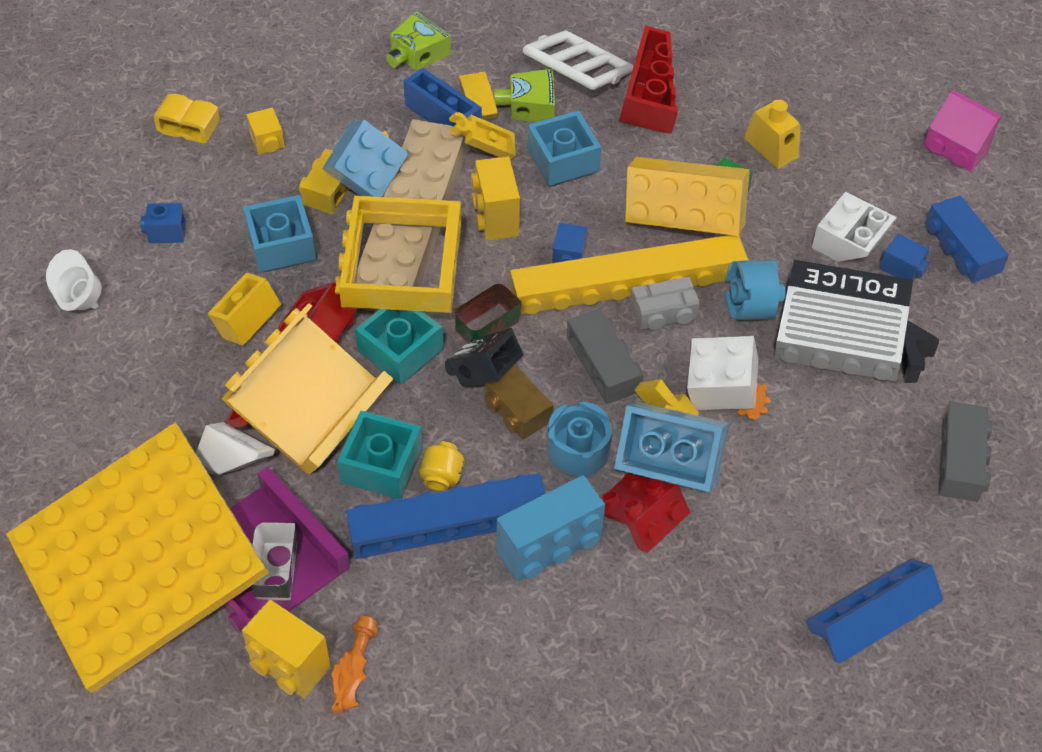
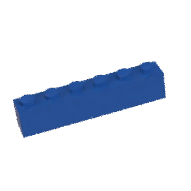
[346,473,546,559]

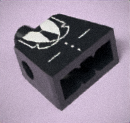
[445,328,524,387]

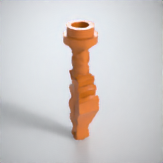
[331,615,378,714]

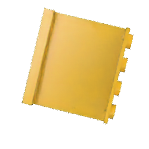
[222,303,393,475]

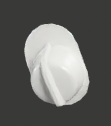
[46,249,102,311]

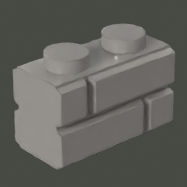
[630,276,699,330]

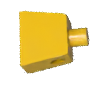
[744,100,800,169]

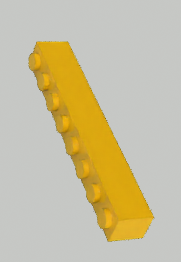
[510,235,748,315]

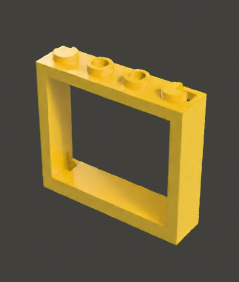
[335,196,462,313]

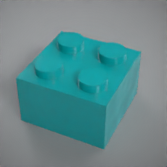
[355,309,443,385]
[337,410,423,499]

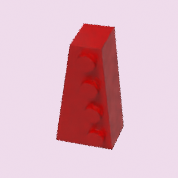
[619,25,678,134]

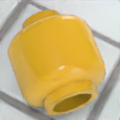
[419,441,465,492]

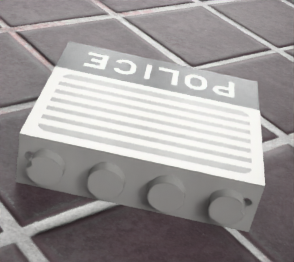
[774,260,913,382]

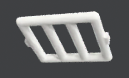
[523,30,634,90]

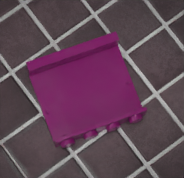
[218,467,350,633]

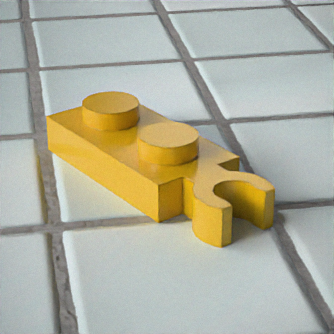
[449,112,516,160]

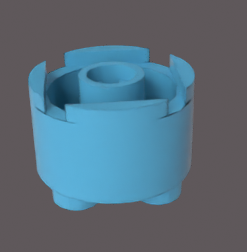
[725,260,785,320]
[547,402,612,478]

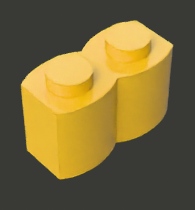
[154,94,220,144]

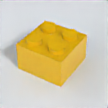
[471,156,520,241]
[242,599,331,698]

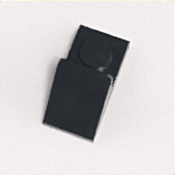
[900,320,940,383]

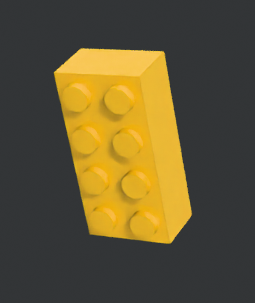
[625,157,750,236]

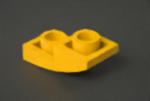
[459,71,498,120]

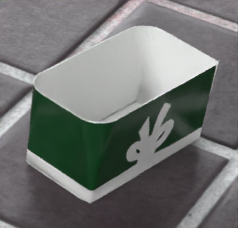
[251,523,297,601]

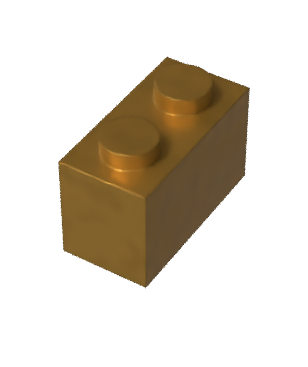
[484,364,553,440]

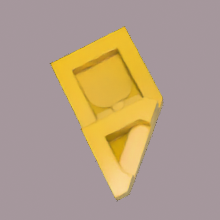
[634,379,699,416]

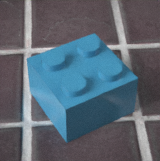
[527,110,602,186]
[322,119,409,197]
[243,195,316,272]

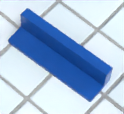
[806,558,943,663]

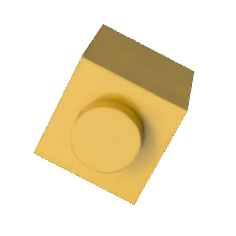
[246,107,285,155]

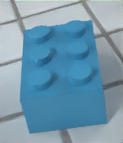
[614,402,730,492]
[497,475,605,582]

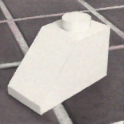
[196,422,275,475]

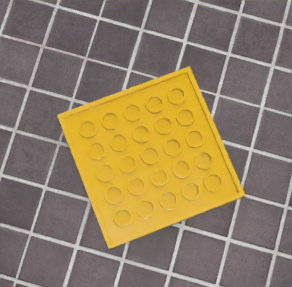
[6,422,269,693]

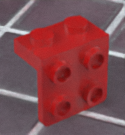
[601,472,690,553]

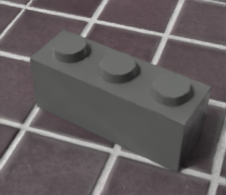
[566,308,643,404]
[939,401,993,502]

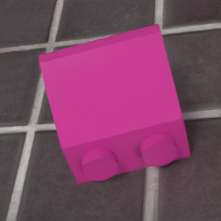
[924,90,1001,172]

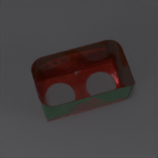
[455,284,522,343]

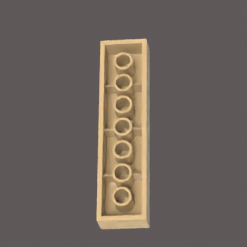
[355,119,467,312]

